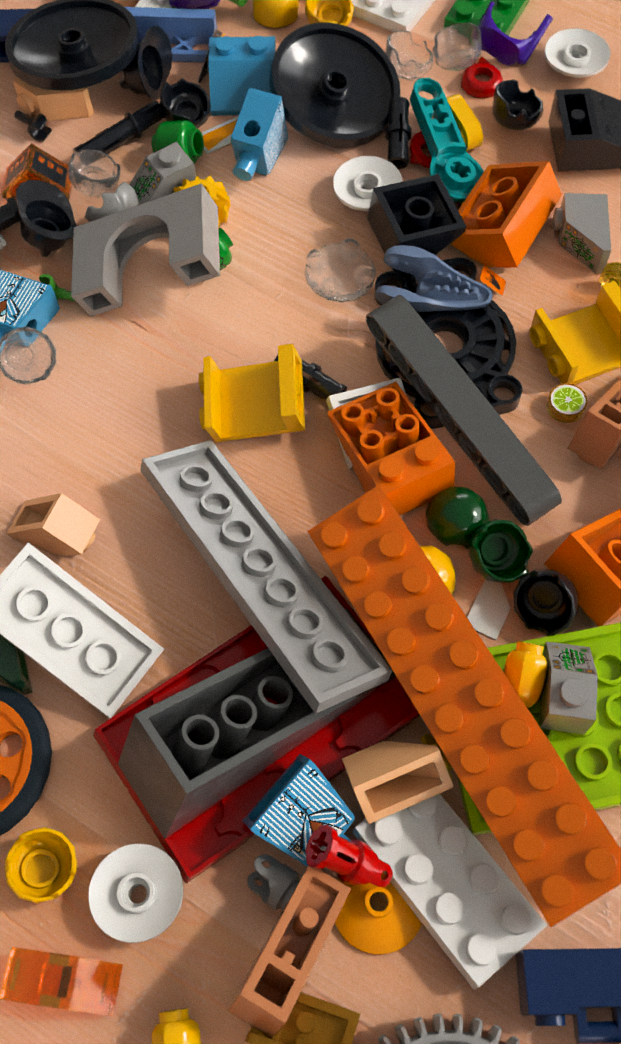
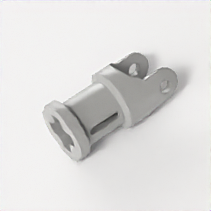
[247,854,299,910]

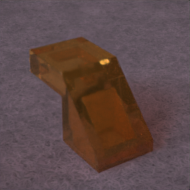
[0,947,123,1017]

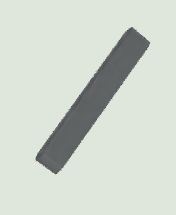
[366,295,562,526]

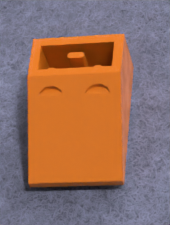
[327,382,455,516]

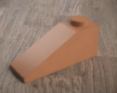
[567,378,621,469]
[228,865,351,1038]

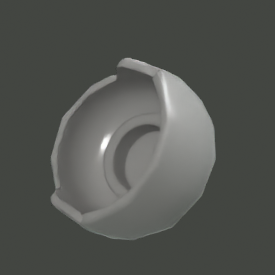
[85,182,139,222]

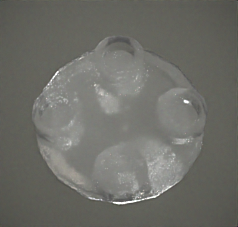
[305,239,376,302]

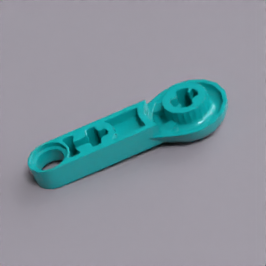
[409,78,484,203]

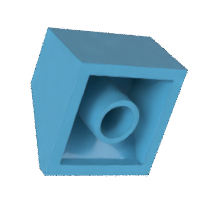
[209,36,276,116]

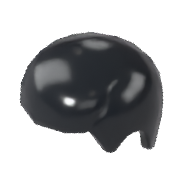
[160,78,211,128]
[492,80,544,130]
[513,569,578,636]

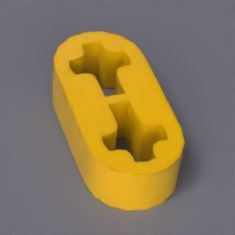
[446,94,483,151]

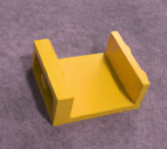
[529,281,621,386]
[199,343,305,443]

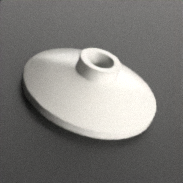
[544,28,610,78]
[333,156,402,211]
[88,843,183,943]

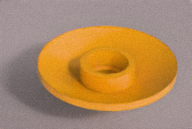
[335,872,422,955]

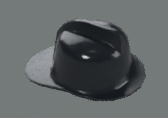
[119,26,172,100]
[16,180,77,257]

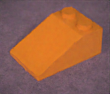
[544,509,621,627]

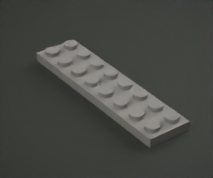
[140,440,393,714]

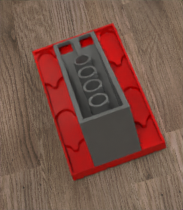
[93,576,420,884]

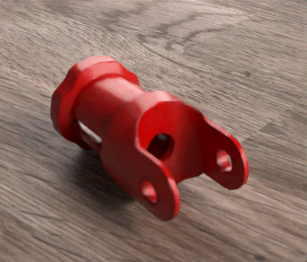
[305,825,393,887]

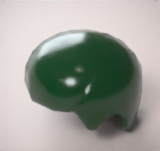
[426,486,490,549]
[468,519,533,583]

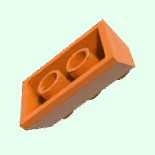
[450,161,562,268]

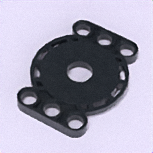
[374,257,523,429]

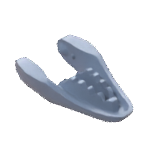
[375,245,493,312]

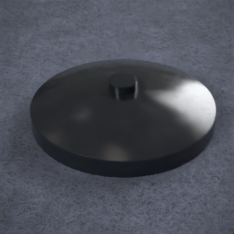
[5,0,139,90]
[269,23,400,147]

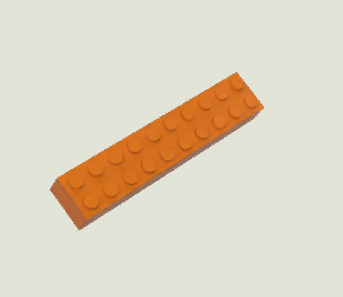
[307,485,621,927]

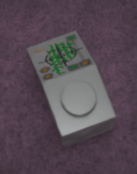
[129,142,196,205]
[553,193,611,274]
[539,641,598,734]

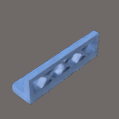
[125,7,217,62]

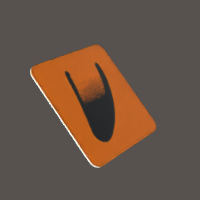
[480,266,506,296]

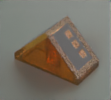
[1,143,74,199]

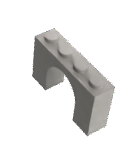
[71,183,220,316]

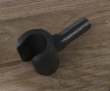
[14,110,52,142]

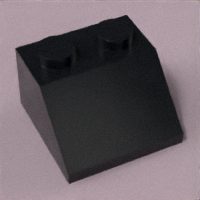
[367,174,467,270]

